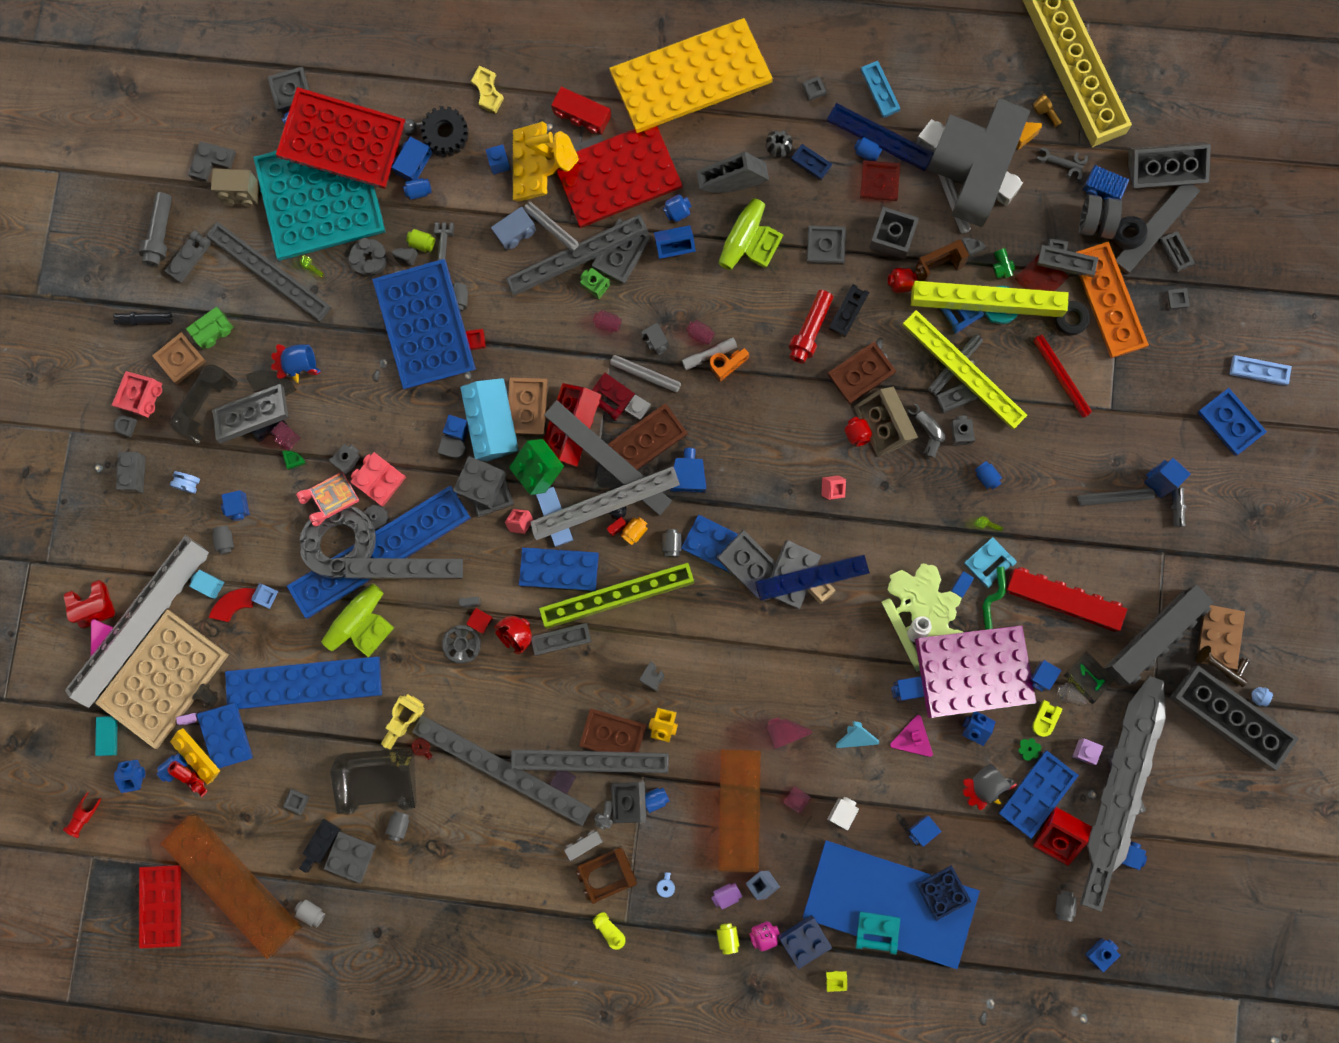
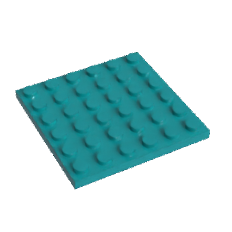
[253,151,386,261]

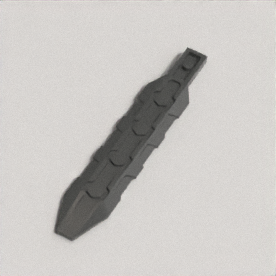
[1080,676,1166,912]

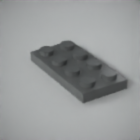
[212,384,289,443]

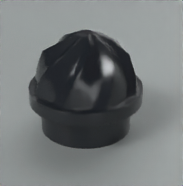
[609,506,627,520]

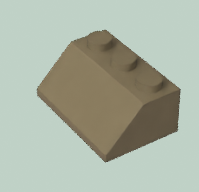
[854,387,918,457]

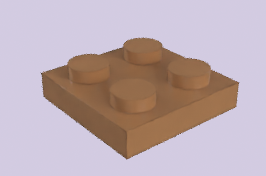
[152,332,206,385]

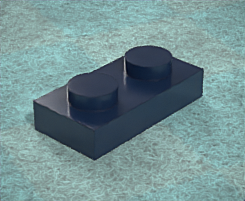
[791,144,832,181]

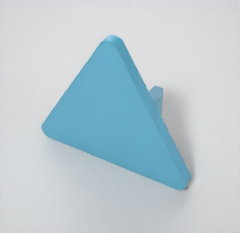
[836,721,879,748]

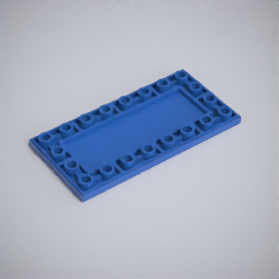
[802,840,980,969]

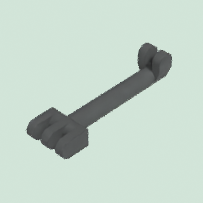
[434,222,454,260]

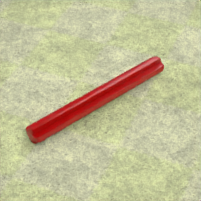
[1033,335,1092,418]

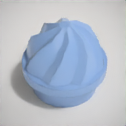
[1251,687,1273,707]

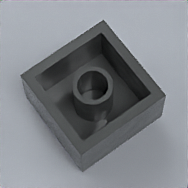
[869,207,919,259]
[453,456,507,509]

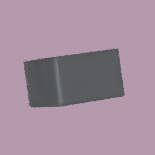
[438,435,467,460]

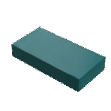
[95,716,118,756]

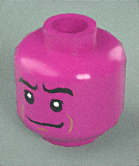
[749,921,780,952]

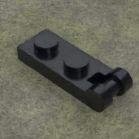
[829,284,870,338]

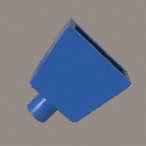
[670,448,706,493]

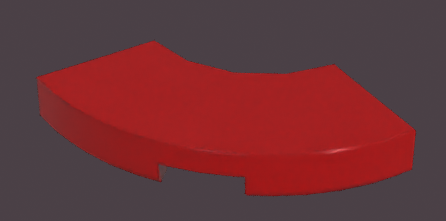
[209,588,256,622]

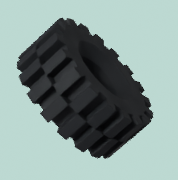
[421,106,468,157]

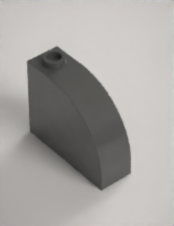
[696,151,769,193]

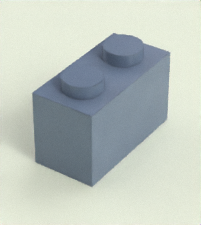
[491,207,536,250]

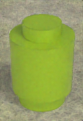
[406,229,435,252]

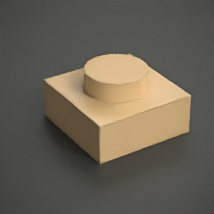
[807,577,836,604]

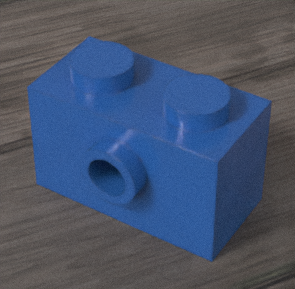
[654,225,696,259]

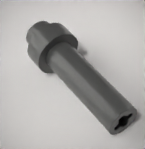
[139,192,172,267]

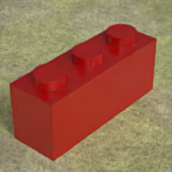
[551,86,612,135]

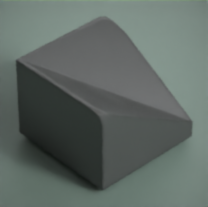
[392,248,418,266]

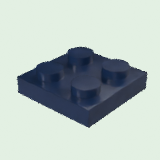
[778,915,832,970]

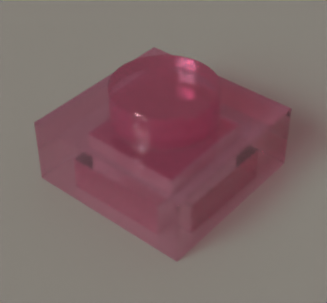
[783,786,811,814]

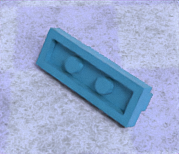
[861,61,901,118]

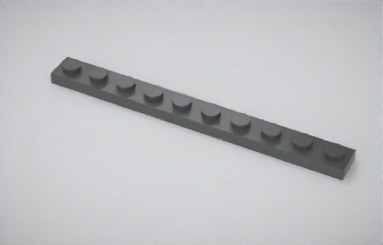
[412,715,592,826]

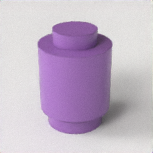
[711,883,742,910]

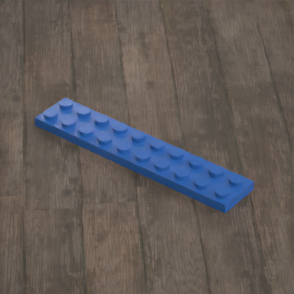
[287,485,471,619]

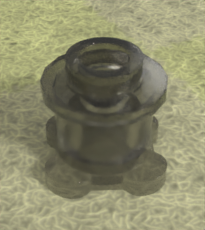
[192,683,219,708]

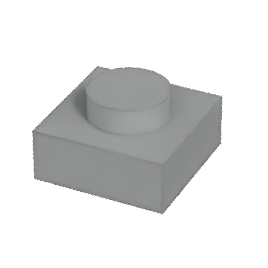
[625,395,651,421]

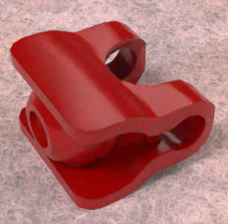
[64,580,115,629]

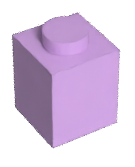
[1072,738,1103,765]

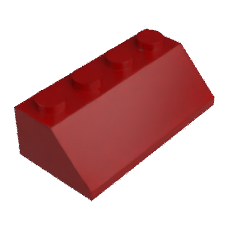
[543,383,601,467]

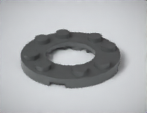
[300,506,376,579]

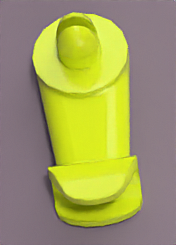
[593,912,625,950]

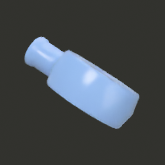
[656,872,675,898]

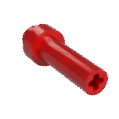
[788,290,834,364]

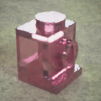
[271,421,301,450]

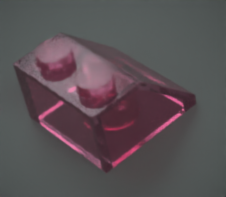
[765,717,813,749]

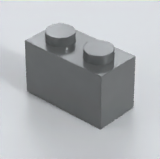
[116,452,145,493]

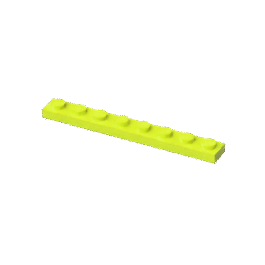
[902,310,1027,430]

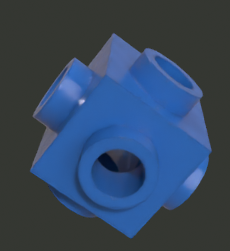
[962,711,996,746]
[114,760,145,793]

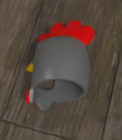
[963,763,1017,810]

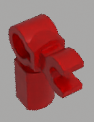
[167,761,208,798]

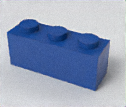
[1144,458,1191,498]

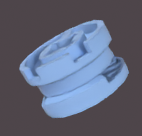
[169,471,200,494]

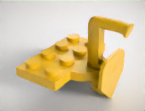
[513,122,578,202]

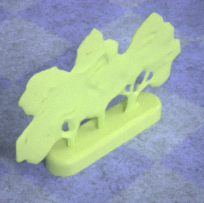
[882,564,963,672]

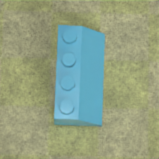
[460,378,519,462]

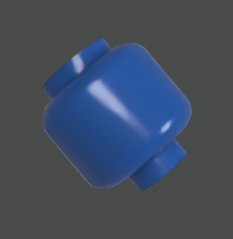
[663,194,692,222]

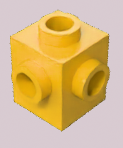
[648,708,678,742]

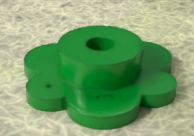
[1018,738,1041,761]

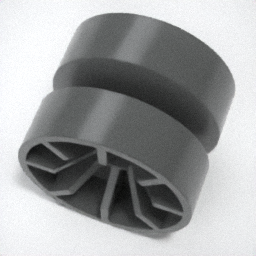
[1079,194,1122,240]

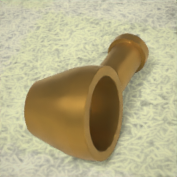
[1032,94,1063,127]

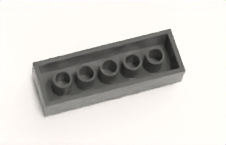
[1103,585,1214,686]
[1169,666,1299,771]

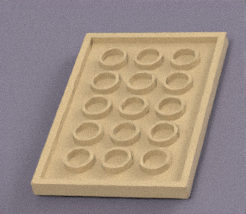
[96,609,229,749]

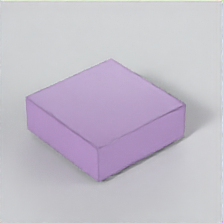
[176,713,199,725]

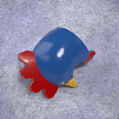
[271,344,321,383]

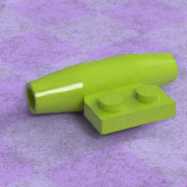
[718,198,783,270]
[321,583,395,657]

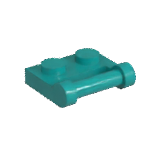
[855,911,901,955]

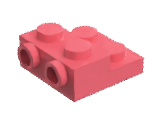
[112,371,162,418]
[351,452,406,507]

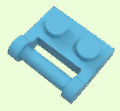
[963,537,1017,588]

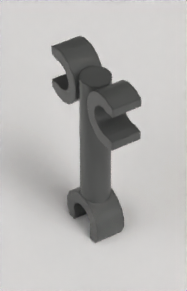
[1036,147,1088,182]

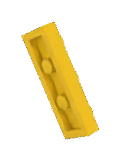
[170,728,220,785]

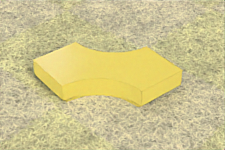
[471,66,504,114]

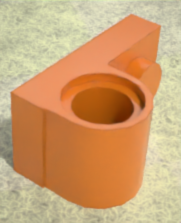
[710,348,749,382]

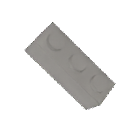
[564,830,603,861]

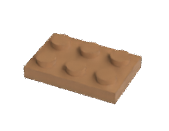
[508,377,548,436]
[1195,605,1245,670]

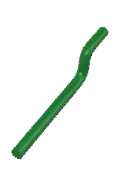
[982,567,1006,630]

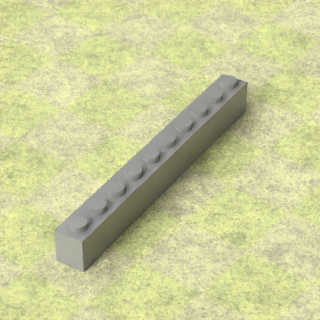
[65,535,209,708]

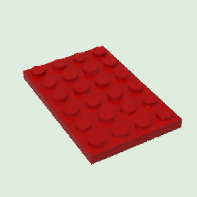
[276,87,405,189]
[556,126,683,228]

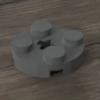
[349,238,387,276]

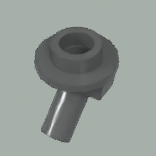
[594,801,613,830]

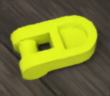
[1032,700,1062,737]

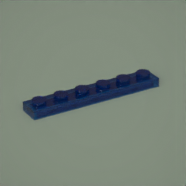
[827,103,934,171]
[755,555,870,601]

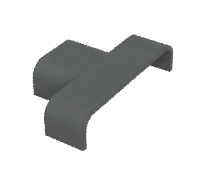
[927,98,1030,228]

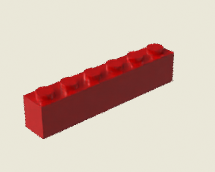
[1006,567,1127,632]

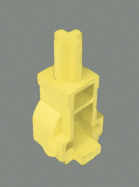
[381,694,424,750]

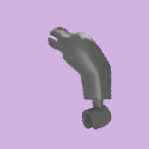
[908,404,945,458]

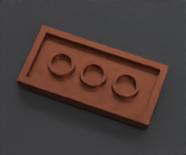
[608,403,688,470]

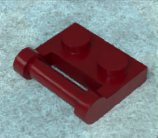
[592,373,636,421]

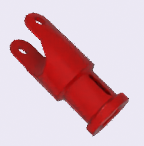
[63,791,101,838]

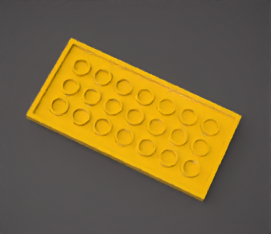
[609,18,773,133]

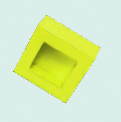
[826,971,847,992]

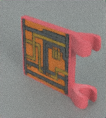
[296,472,359,527]

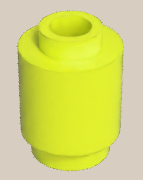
[717,923,739,954]

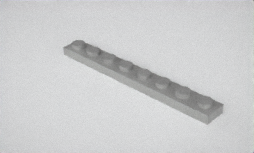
[531,467,680,540]

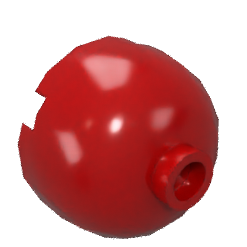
[494,616,532,655]

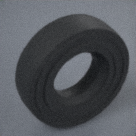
[1113,216,1148,249]
[1055,301,1090,336]

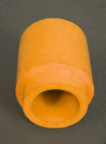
[620,516,648,545]

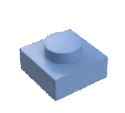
[251,583,278,609]

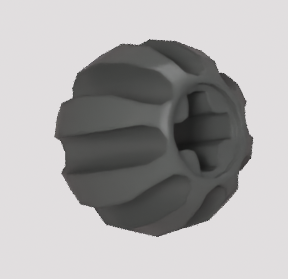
[765,130,793,158]

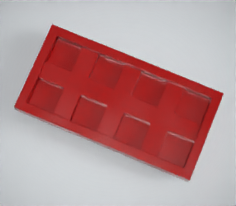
[139,865,181,949]

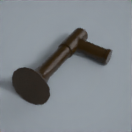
[1196,646,1250,687]

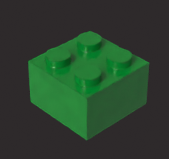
[509,439,564,495]

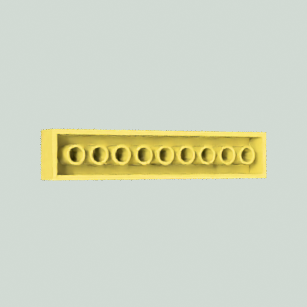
[1023,0,1132,147]

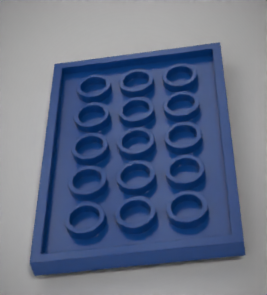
[372,259,476,389]

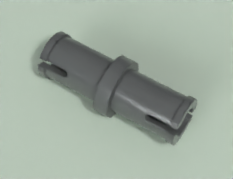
[1171,488,1187,527]

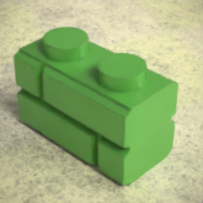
[186,306,234,349]

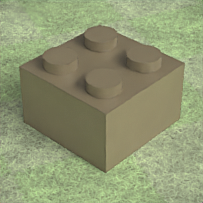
[211,169,260,207]

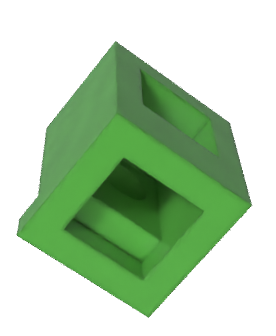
[580,268,610,299]

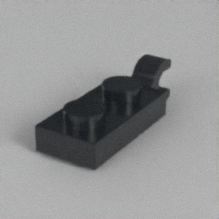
[299,819,341,873]

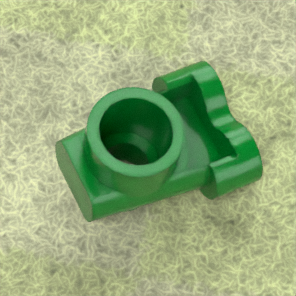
[993,248,1015,279]

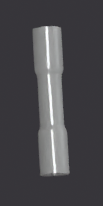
[682,338,738,370]

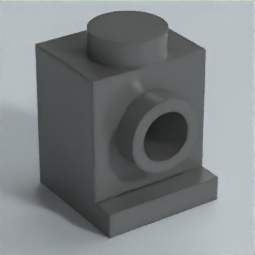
[641,323,669,355]
[951,416,975,446]
[329,444,362,475]

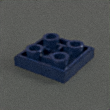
[916,865,971,921]

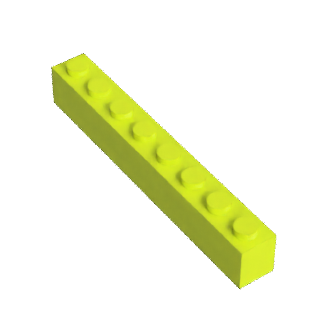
[911,281,1069,317]

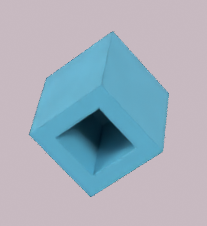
[190,570,225,599]

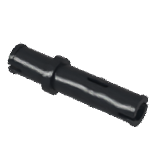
[113,312,173,326]

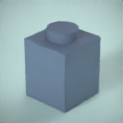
[746,871,780,900]

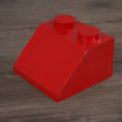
[1033,807,1092,866]

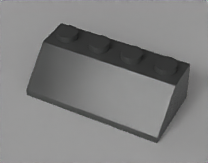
[1128,142,1211,188]

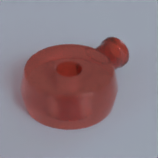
[412,738,433,760]

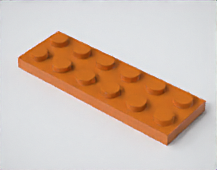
[1076,242,1149,359]

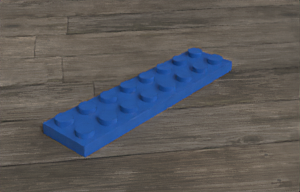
[225,657,382,709]

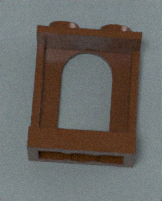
[914,239,969,282]
[576,847,638,904]

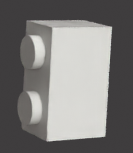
[827,797,859,830]

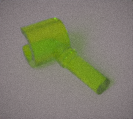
[300,255,324,277]
[975,516,1003,531]

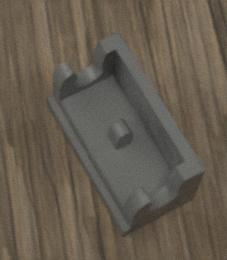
[639,662,664,692]

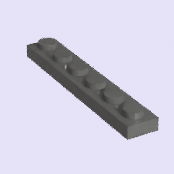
[345,558,463,579]

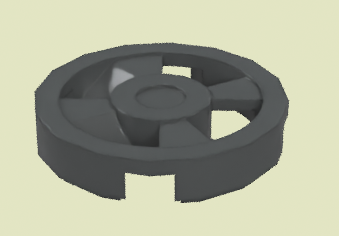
[442,625,481,664]

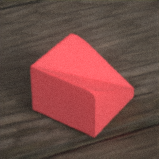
[821,476,846,500]
[505,509,533,534]

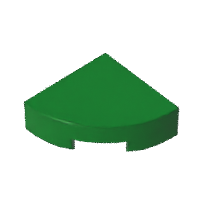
[282,450,306,470]

